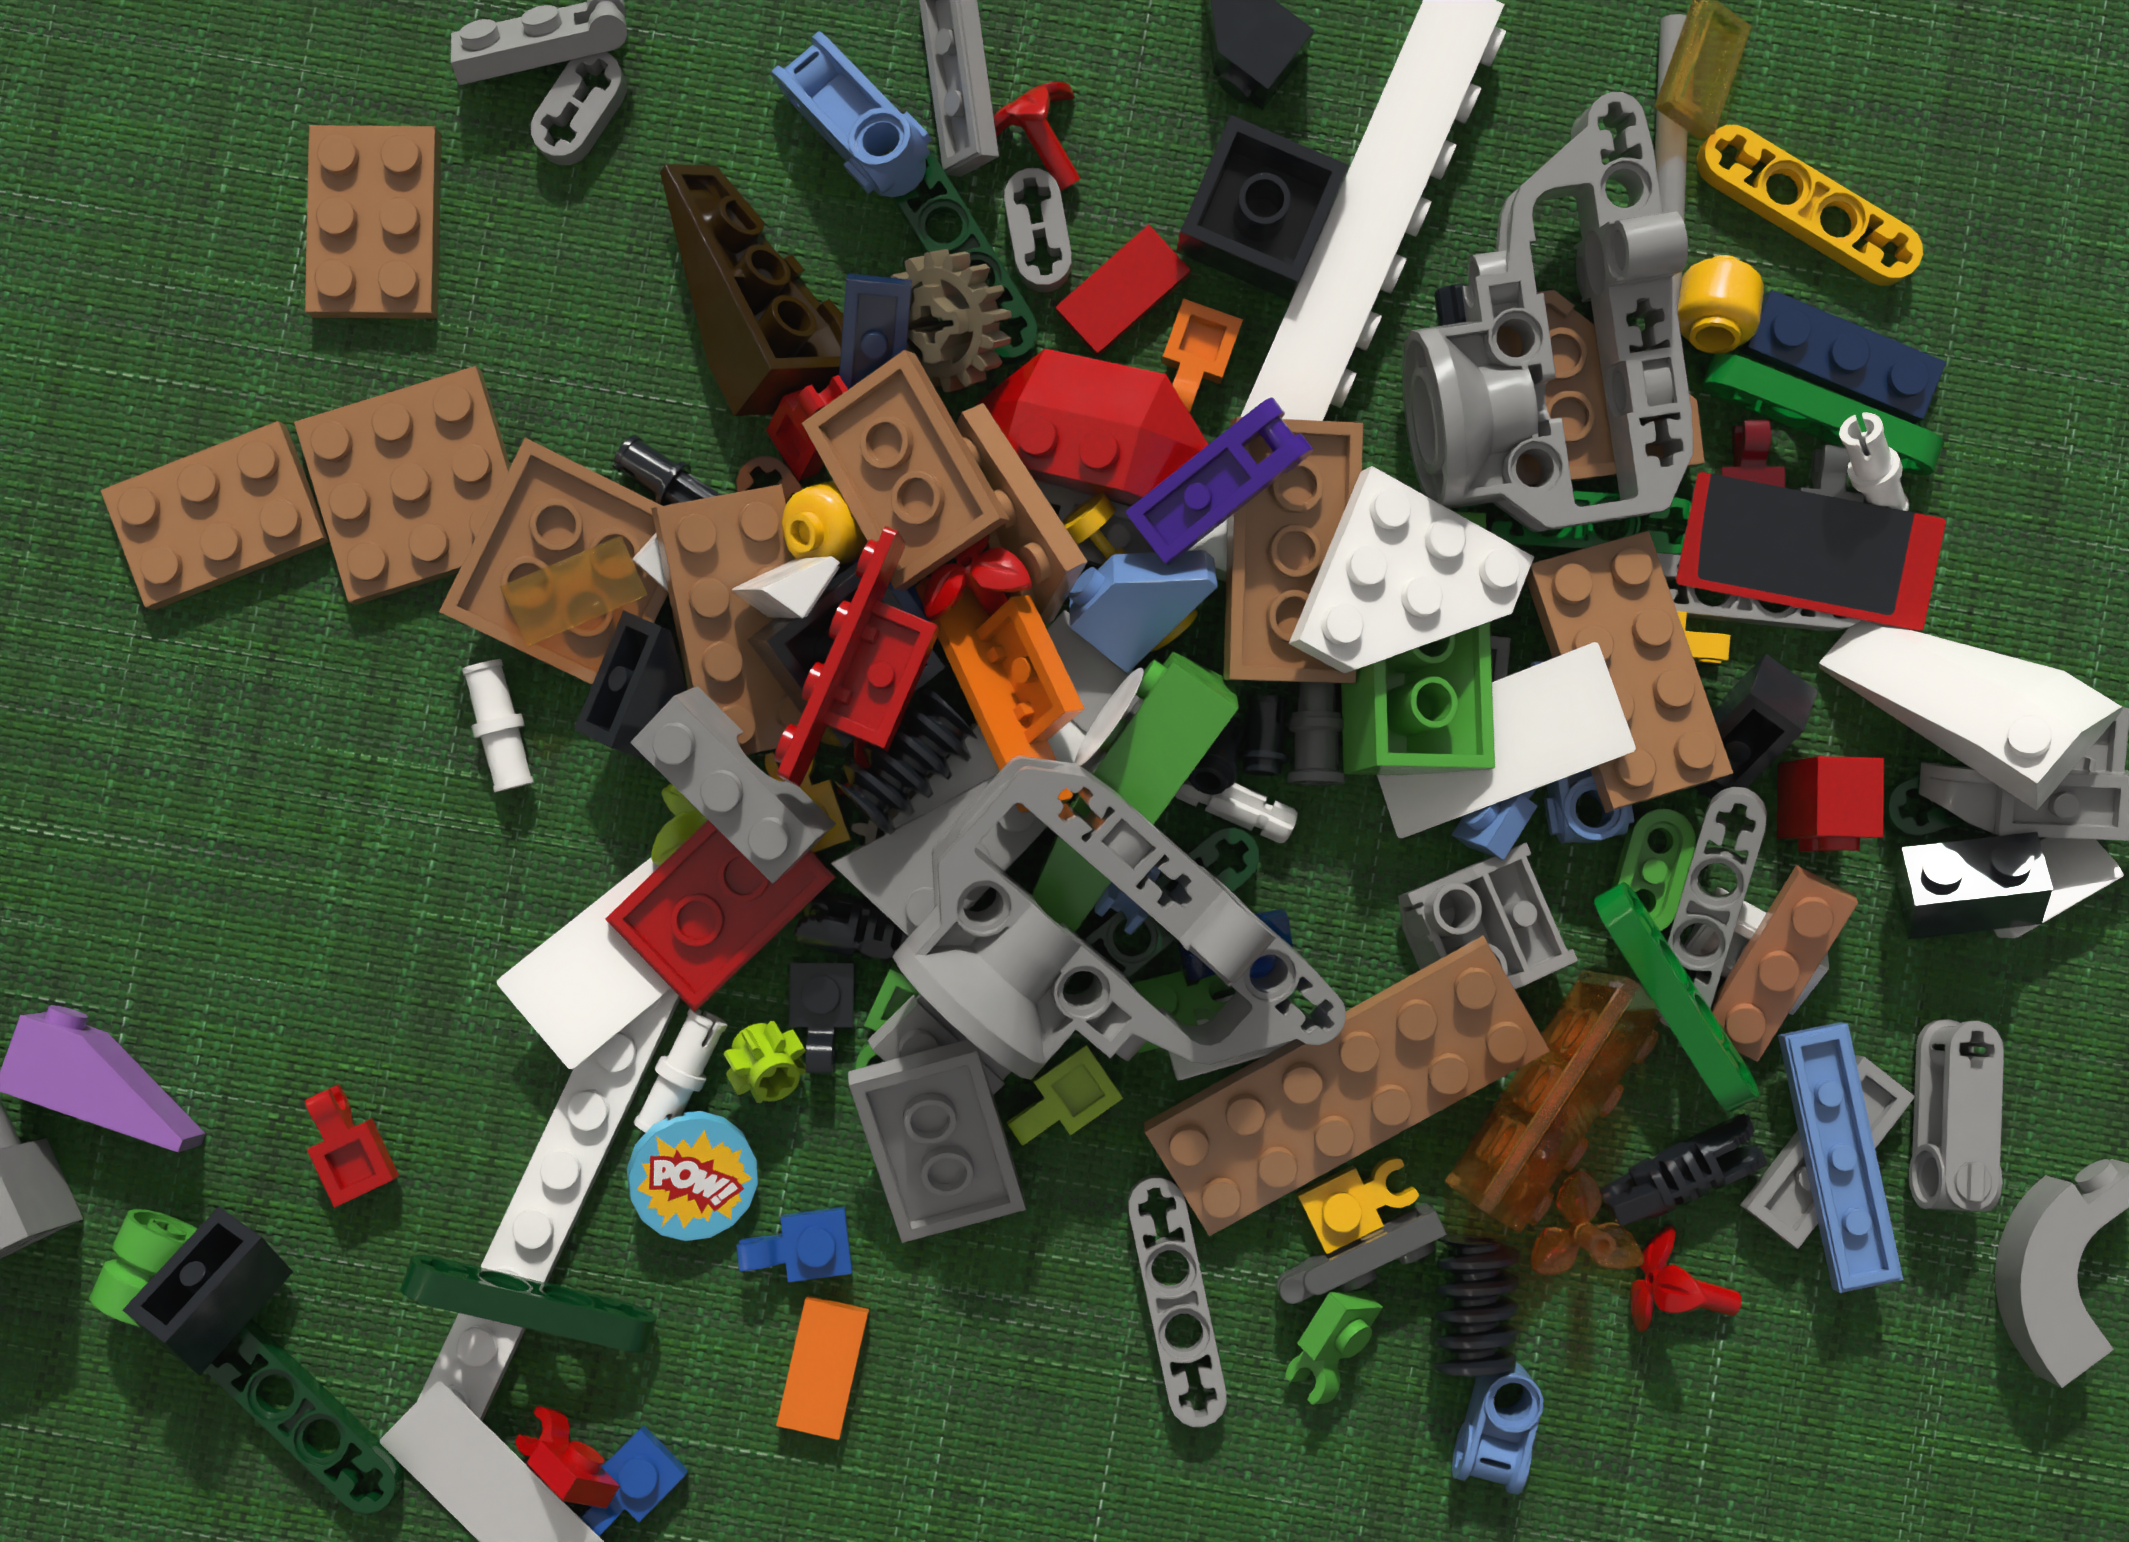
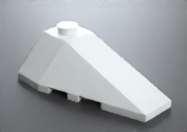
[1818,620,2122,811]

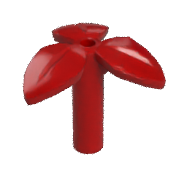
[994,82,1081,191]
[923,534,1032,621]
[1630,1224,1742,1332]

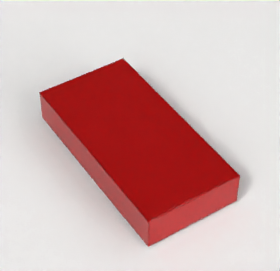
[1055,224,1191,358]

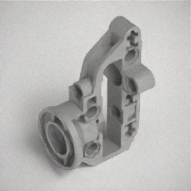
[1402,92,1693,532]
[893,756,1346,1080]

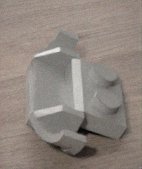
[1919,707,2129,841]

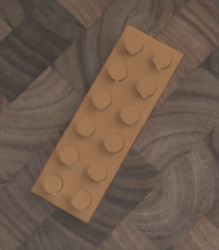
[1144,935,1550,1236]

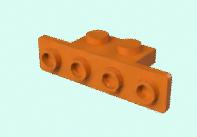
[915,577,1085,813]

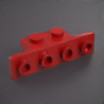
[774,526,941,787]

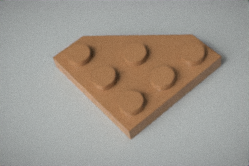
[1497,290,1705,487]

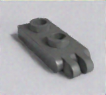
[1276,1202,1447,1304]

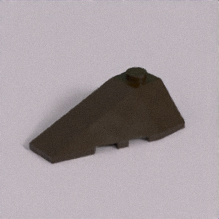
[660,164,844,416]

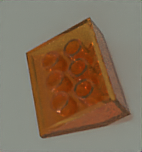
[1445,970,1662,1233]

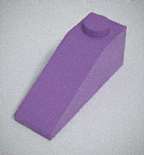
[0,1005,206,1152]

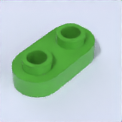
[1611,809,1696,931]

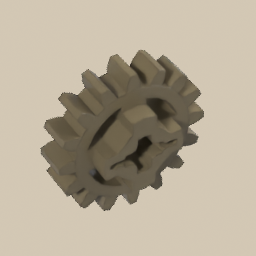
[891,249,1012,392]

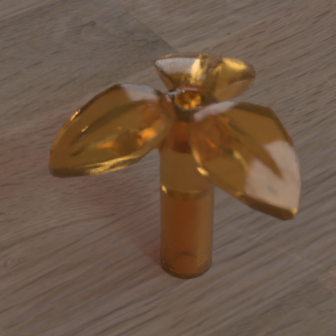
[1531,1171,1644,1276]

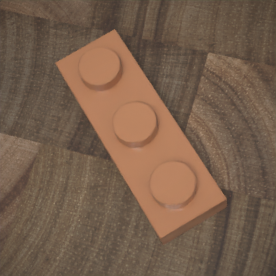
[1711,865,1858,1062]

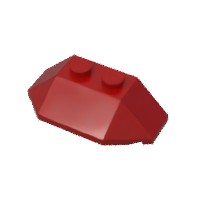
[976,349,1209,505]

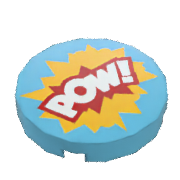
[627,1111,758,1241]

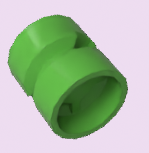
[89,1209,197,1327]

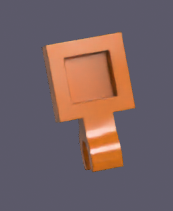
[1161,298,1243,412]

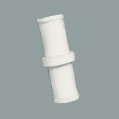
[1839,412,1909,511]
[462,659,534,792]
[634,1008,728,1133]

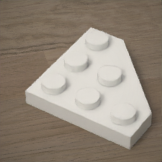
[1289,466,1534,674]

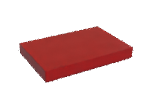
[605,820,837,1012]

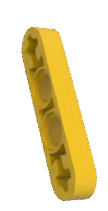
[1697,125,1923,286]

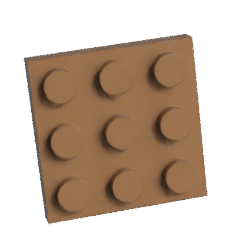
[294,366,511,605]
[439,438,668,684]

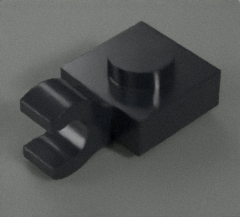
[789,963,856,1073]

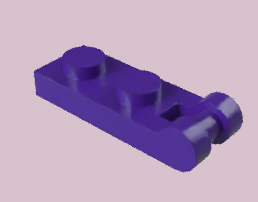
[1125,397,1314,566]

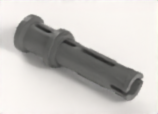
[1287,682,1345,786]

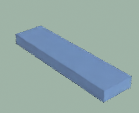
[1778,1022,1903,1293]

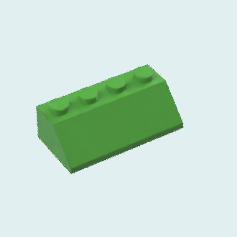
[1341,511,1495,775]

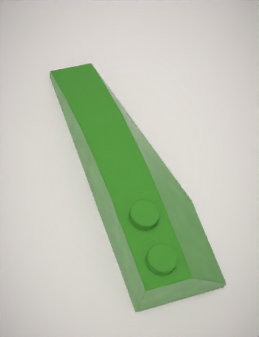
[1031,652,1239,932]

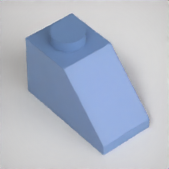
[1069,550,1217,673]

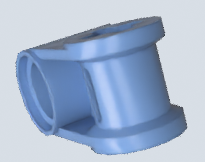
[1452,1362,1543,1495]

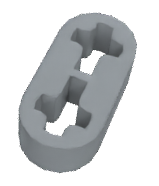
[531,52,627,165]
[1004,168,1072,292]

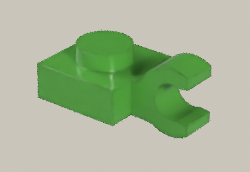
[1285,1290,1383,1405]

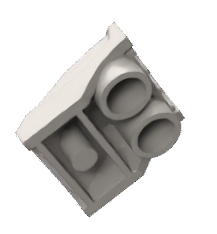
[1398,842,1578,989]

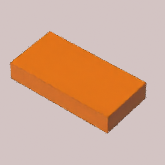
[776,1295,870,1440]

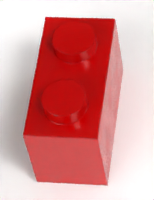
[1777,756,1884,852]

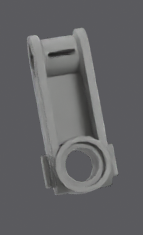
[1909,1019,2004,1212]

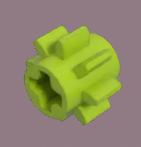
[724,1021,806,1103]

